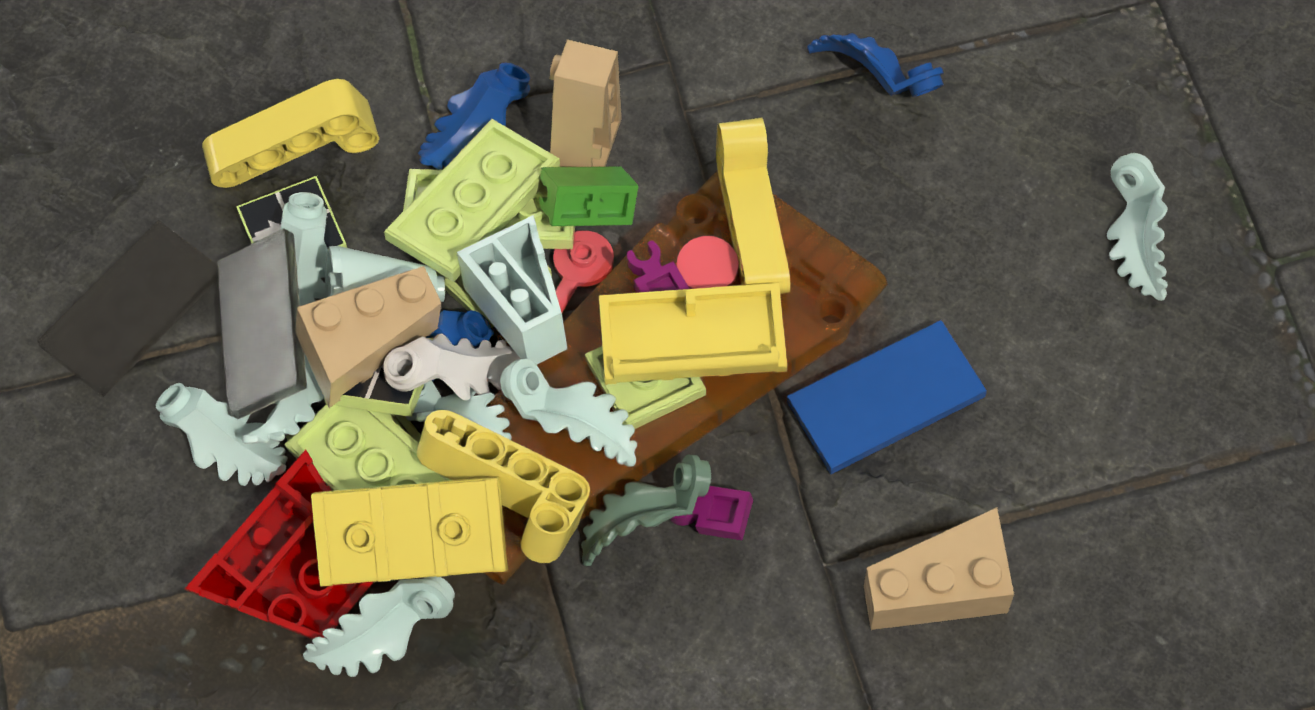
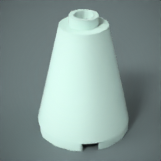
[325,246,445,302]

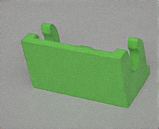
[539,166,638,226]

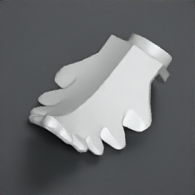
[383,334,520,400]

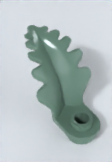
[581,454,711,566]

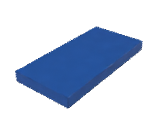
[787,320,987,475]

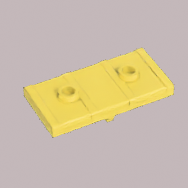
[599,283,787,385]
[311,477,508,587]

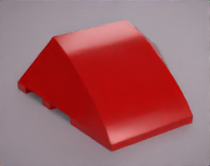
[184,449,373,639]

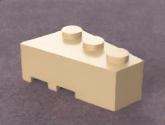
[550,40,622,167]
[296,266,441,408]
[864,508,1014,630]

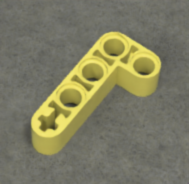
[202,79,379,188]
[716,118,790,294]
[417,410,590,563]

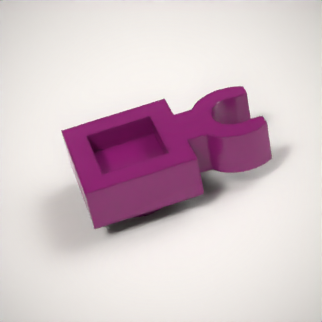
[627,240,689,293]
[670,486,753,541]

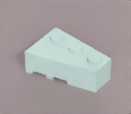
[457,215,567,365]

